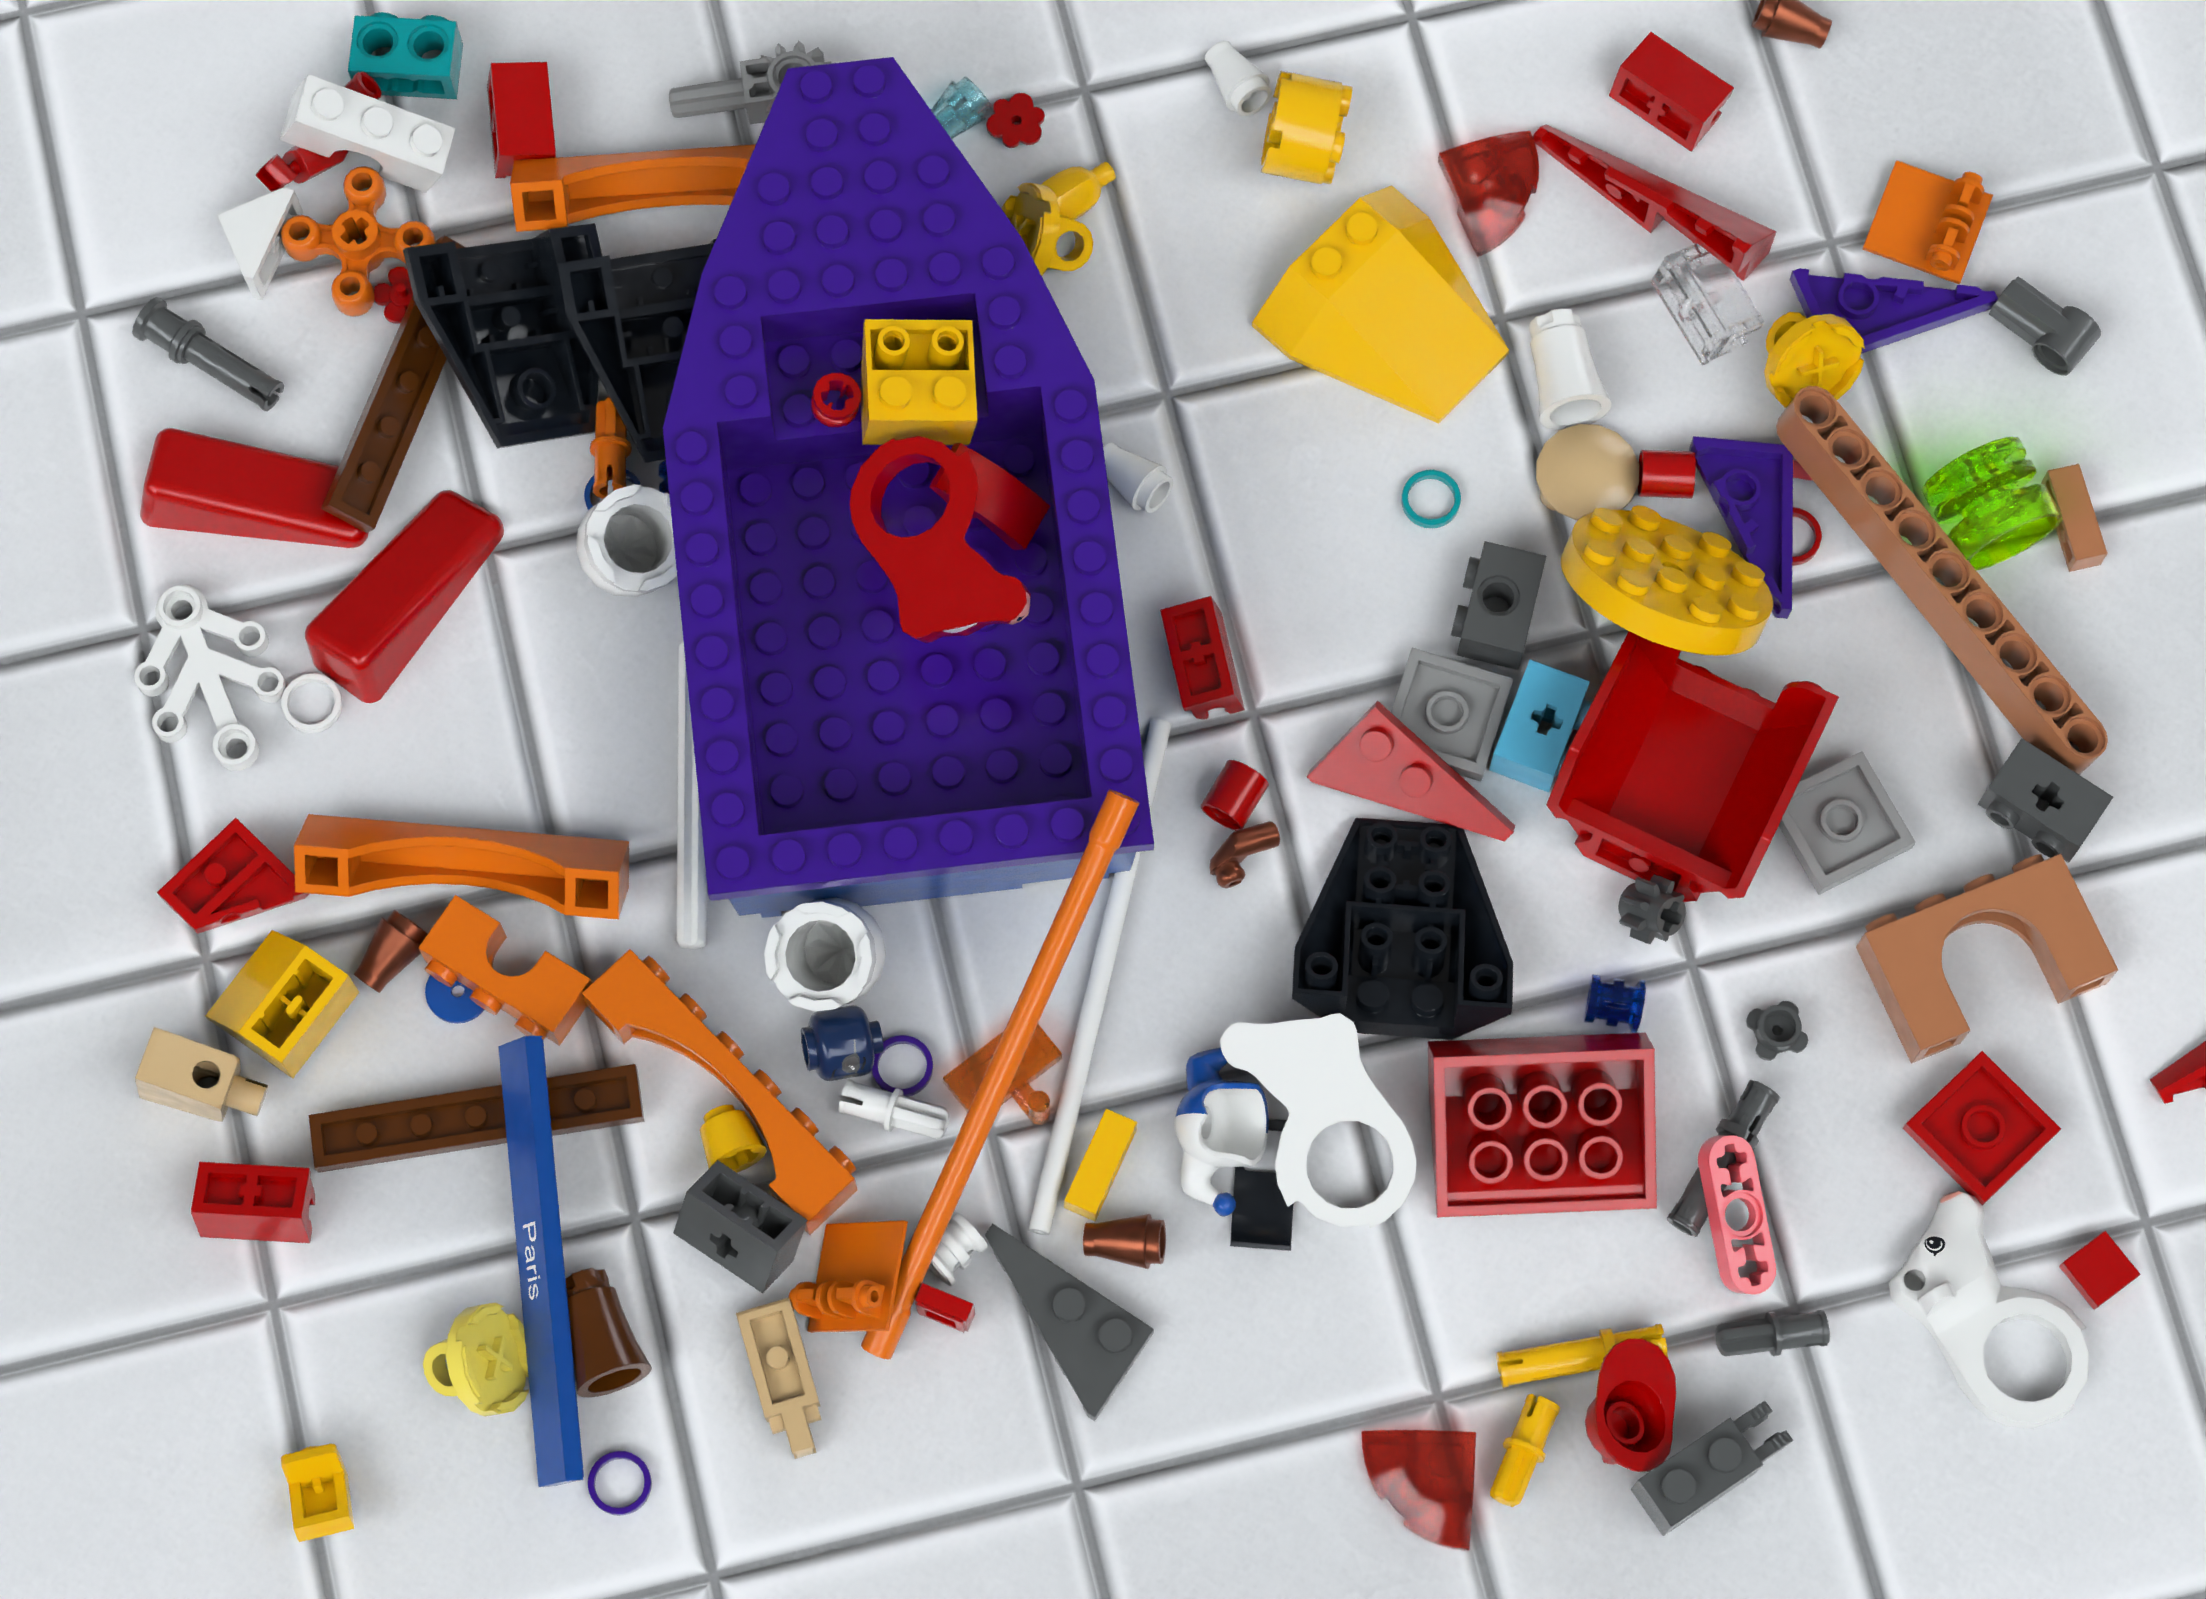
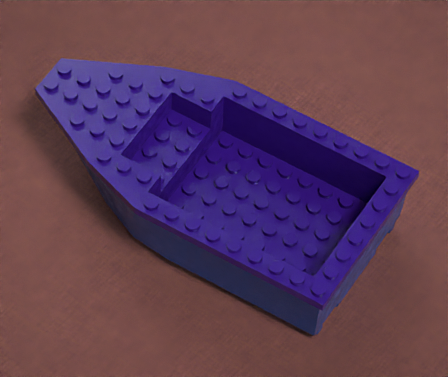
[663,57,1154,918]

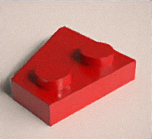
[157,818,310,934]

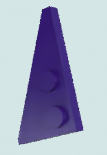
[1689,436,1793,619]

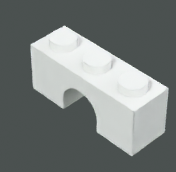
[280,74,455,193]

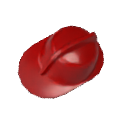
[1585,1339,1676,1472]

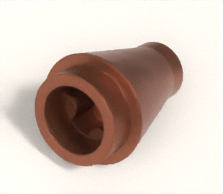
[1752,0,1832,49]
[354,909,428,993]
[1083,1214,1166,1269]

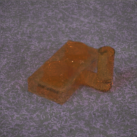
[943,1024,1062,1125]

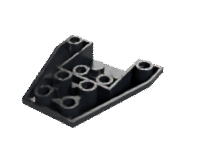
[1292,818,1513,1040]

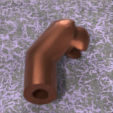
[1209,821,1280,888]

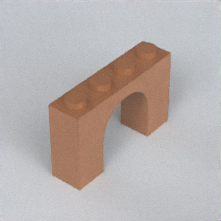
[1856,854,2118,1064]

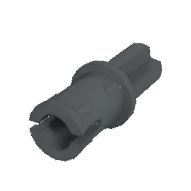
[1715,1310,1830,1357]

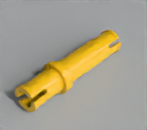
[1496,1323,1668,1388]

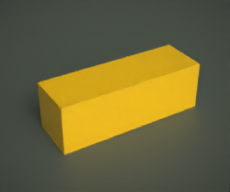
[1064,1109,1137,1222]

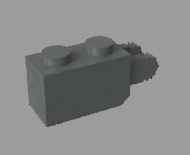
[1631,1401,1794,1536]

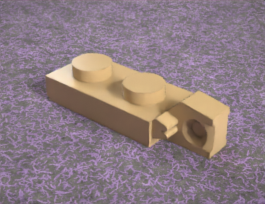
[736,1298,821,1459]

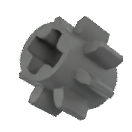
[1618,874,1686,944]

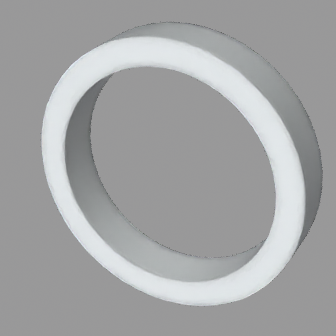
[281,673,343,733]

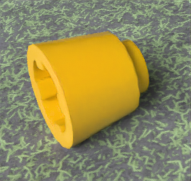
[699,1105,767,1173]

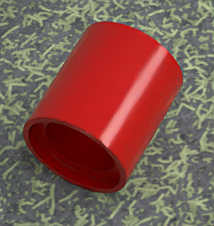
[1638,450,1696,499]
[1200,760,1269,831]

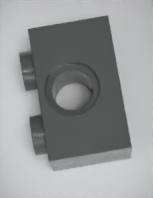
[1451,541,1547,670]

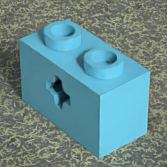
[1489,660,1592,792]

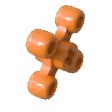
[281,166,436,317]

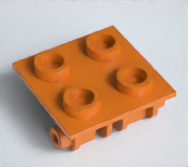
[1862,160,1993,285]
[788,1220,908,1333]

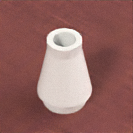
[1205,41,1272,116]
[1103,442,1173,513]

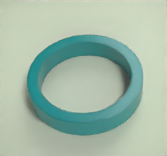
[1401,470,1461,529]

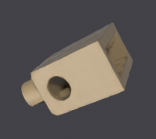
[135,1027,268,1122]

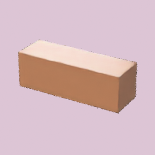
[2041,464,2108,572]

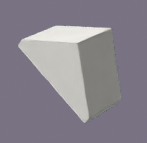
[217,187,303,300]

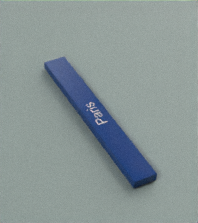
[498,1036,584,1487]

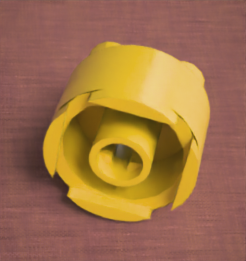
[1261,71,1353,184]

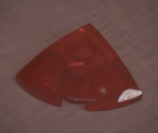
[1438,131,1539,257]
[1361,1430,1476,1551]

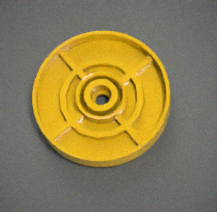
[1561,505,1773,655]

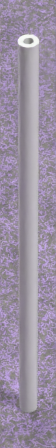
[1028,719,1172,1235]

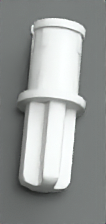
[839,1079,950,1139]

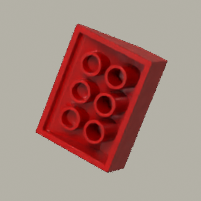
[1428,1032,1657,1218]

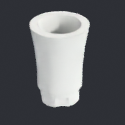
[1529,309,1612,430]

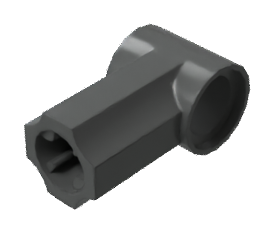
[1989,276,2101,376]

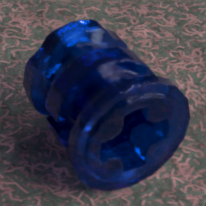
[1584,974,1646,1033]

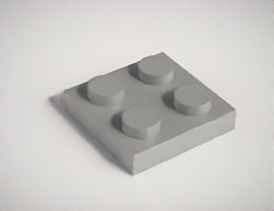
[1391,647,1514,782]
[1779,751,1916,895]

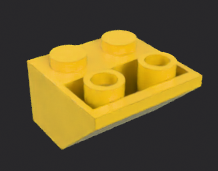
[860,319,977,445]
[205,930,359,1079]

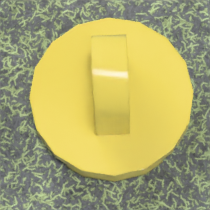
[423,1303,529,1417]

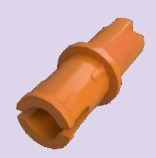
[590,397,632,498]

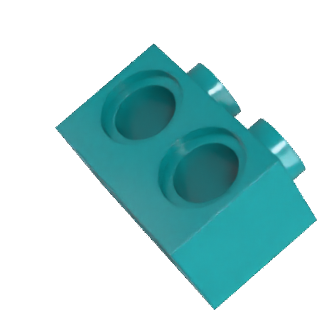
[348,12,463,99]

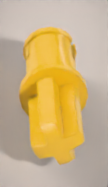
[1490,1394,1561,1507]

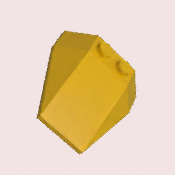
[1252,185,1509,424]

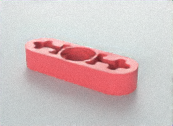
[1698,1135,1776,1295]

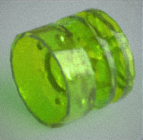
[1921,437,2063,571]

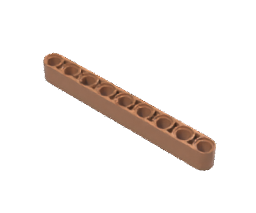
[1776,386,2108,775]

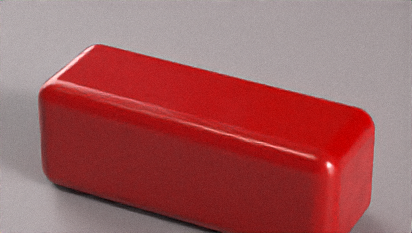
[140,428,369,548]
[305,490,504,703]

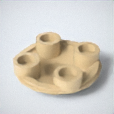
[1536,424,1639,521]

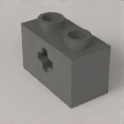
[1978,738,2113,863]
[673,1160,808,1293]

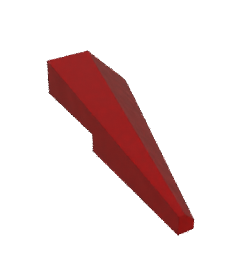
[1532,124,1777,281]

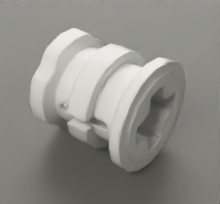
[928,1212,988,1286]

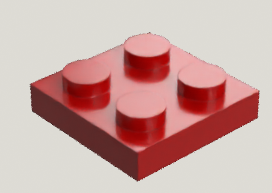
[1902,1051,2061,1205]

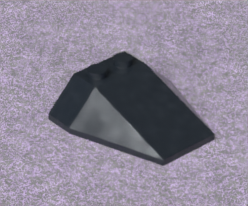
[403,223,602,449]
[557,239,716,463]

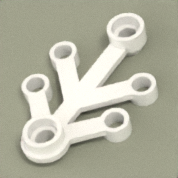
[134,585,287,771]

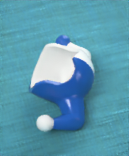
[1175,1048,1269,1217]

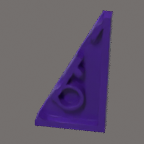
[1789,268,1998,354]

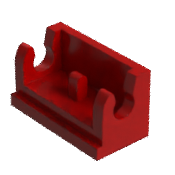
[1609,32,1734,152]
[487,62,556,178]
[1160,596,1245,719]
[191,1162,315,1243]

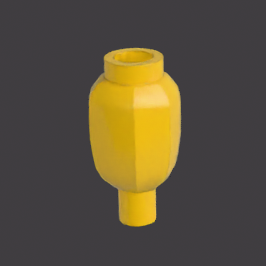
[1041,162,1116,220]

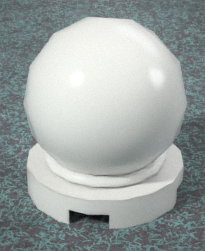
[576,484,677,597]
[764,897,886,1012]

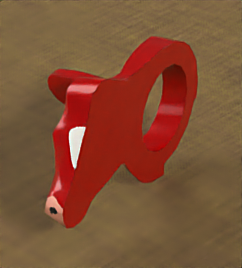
[850,436,1031,643]

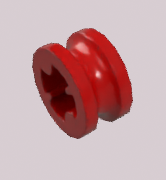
[811,373,861,427]

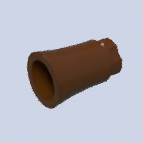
[566,1268,652,1398]

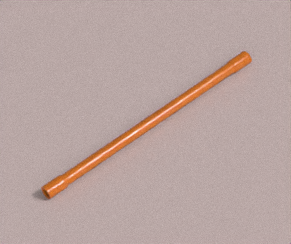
[861,789,1139,1359]

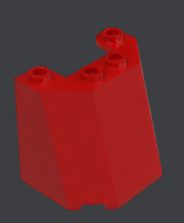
[1546,631,1839,902]

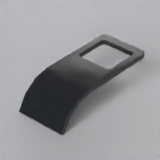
[1230,1119,1293,1251]

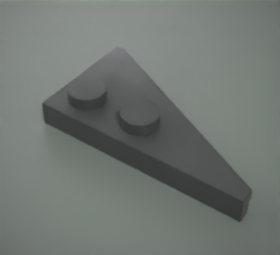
[985,1223,1154,1421]

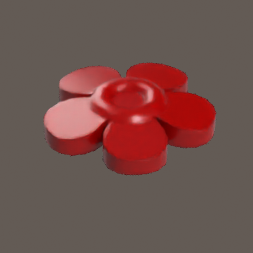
[374,267,413,324]

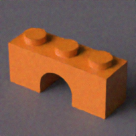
[418,895,592,1046]

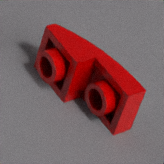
[929,443,1050,550]

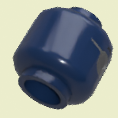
[801,1005,884,1081]

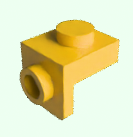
[281,1444,354,1542]

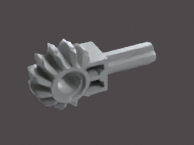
[669,40,832,124]

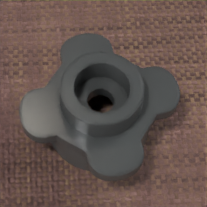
[1746,1001,1808,1061]

